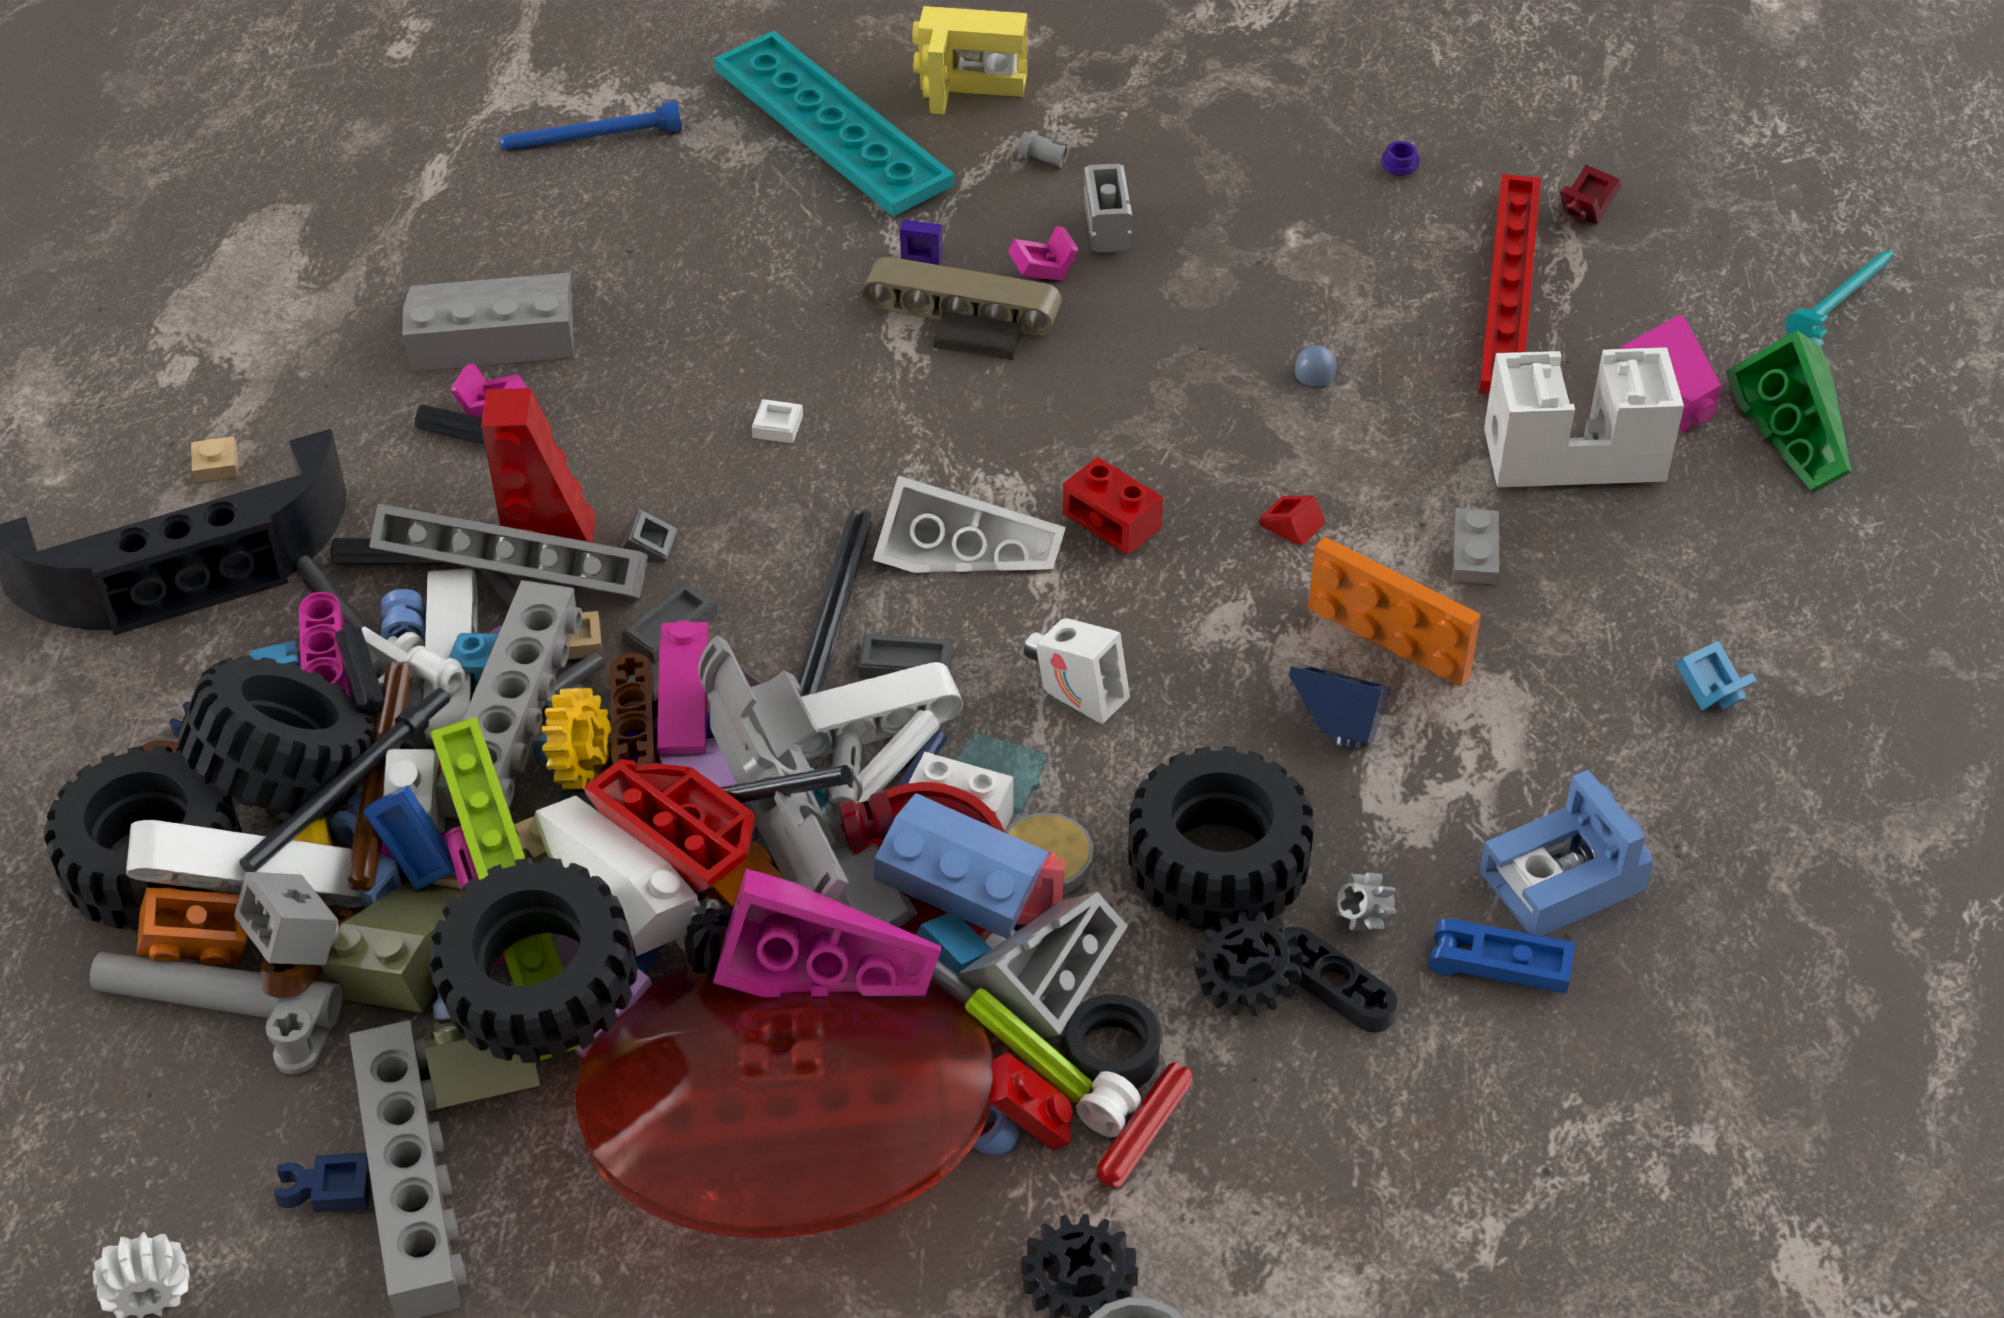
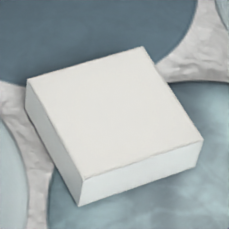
[752,399,803,443]

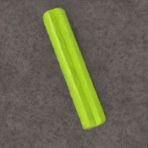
[965,988,1092,1103]

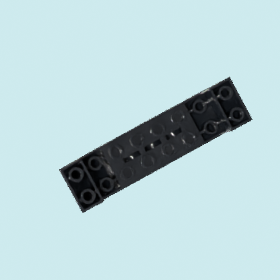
[0,429,347,635]

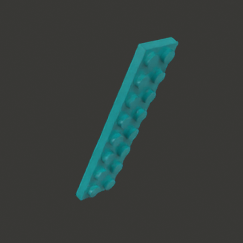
[713,30,955,217]

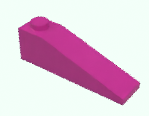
[713,868,941,997]

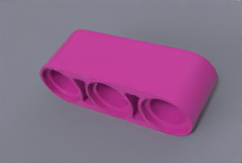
[299,592,351,697]

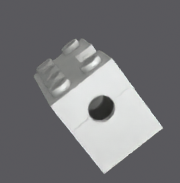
[1484,348,1684,487]

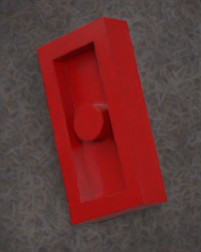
[990,1053,1073,1151]

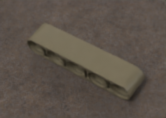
[861,257,1062,336]

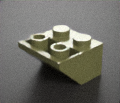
[425,1019,540,1109]

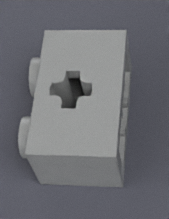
[234,872,339,965]

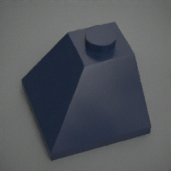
[1289,665,1392,750]

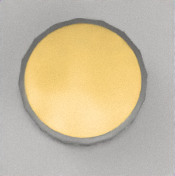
[1005,812,1094,894]

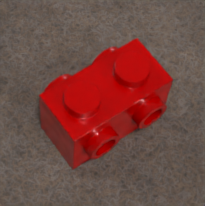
[1063,457,1163,555]

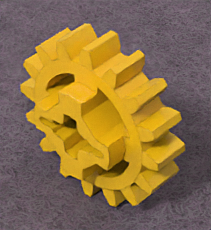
[542,688,611,790]

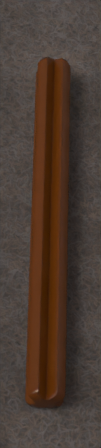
[346,661,413,891]

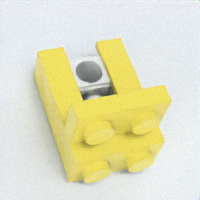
[912,6,1027,114]

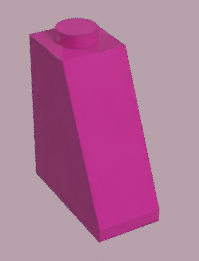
[1620,315,1721,432]

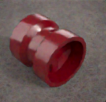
[838,791,894,850]

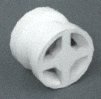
[1076,1071,1141,1138]

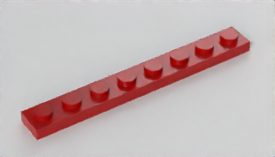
[1479,174,1541,394]

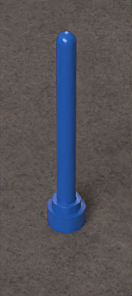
[499,100,682,150]

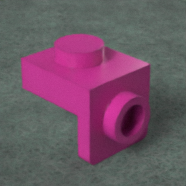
[1008,226,1078,281]
[451,363,527,418]

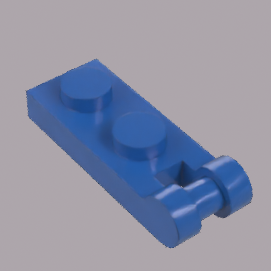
[1429,918,1575,994]

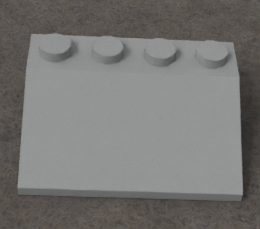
[402,273,574,372]

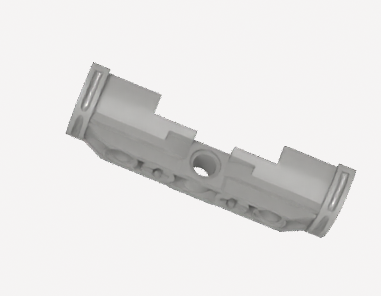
[698,635,918,928]

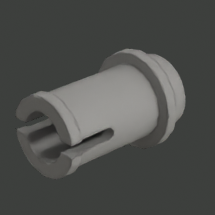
[1018,130,1069,168]

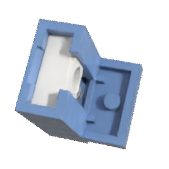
[1479,770,1654,936]

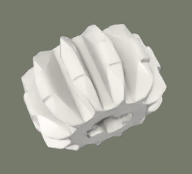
[93,1232,190,1318]

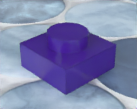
[900,219,943,265]

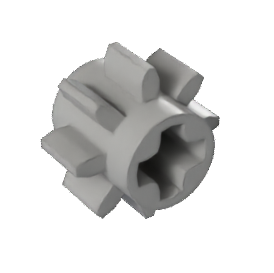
[1335,872,1397,932]

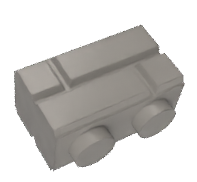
[1084,163,1132,252]

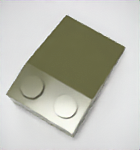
[320,882,463,1013]

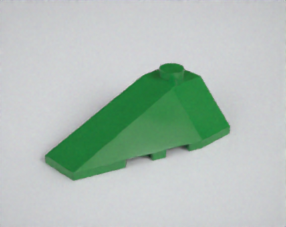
[1726,330,1852,492]

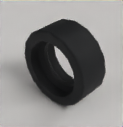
[1065,994,1161,1090]

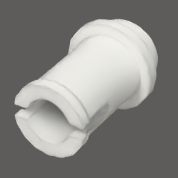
[405,646,465,693]

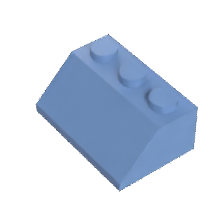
[874,793,1049,939]

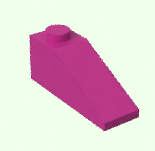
[657,621,709,755]

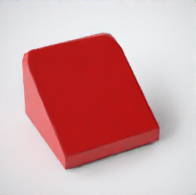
[1258,496,1325,545]

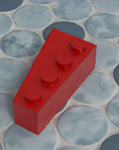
[481,388,595,543]

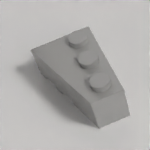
[958,892,1128,1038]

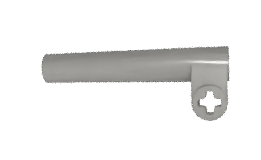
[90,951,343,1074]

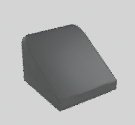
[619,509,677,563]

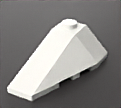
[873,476,1066,573]
[534,796,698,957]

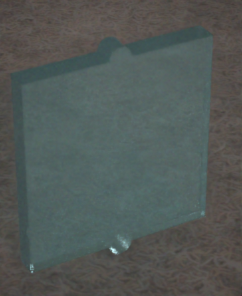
[954,732,1048,815]

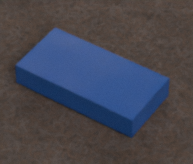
[363,785,455,891]

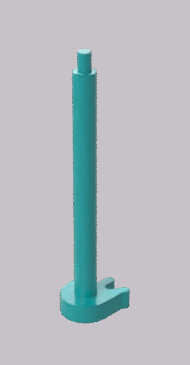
[1785,250,1894,347]

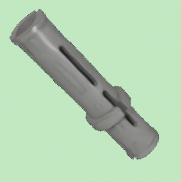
[825,733,863,824]

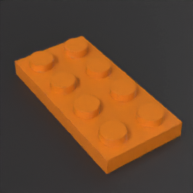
[1308,536,1481,687]

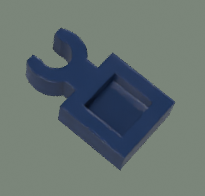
[274,1152,370,1212]

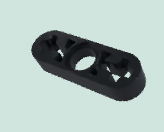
[1274,927,1397,1032]

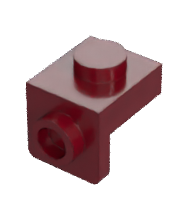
[1560,164,1621,224]

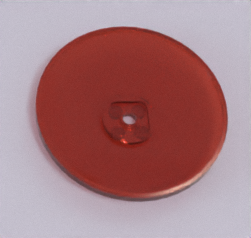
[575,967,993,1238]

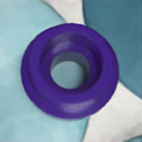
[1381,141,1420,176]

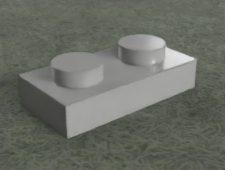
[1453,508,1499,585]

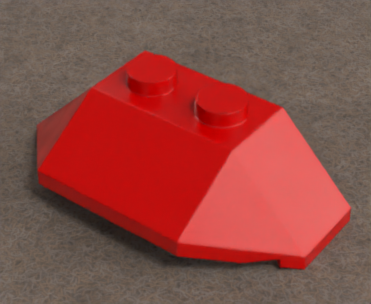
[584,759,756,893]

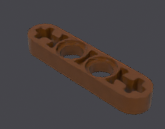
[609,653,657,765]

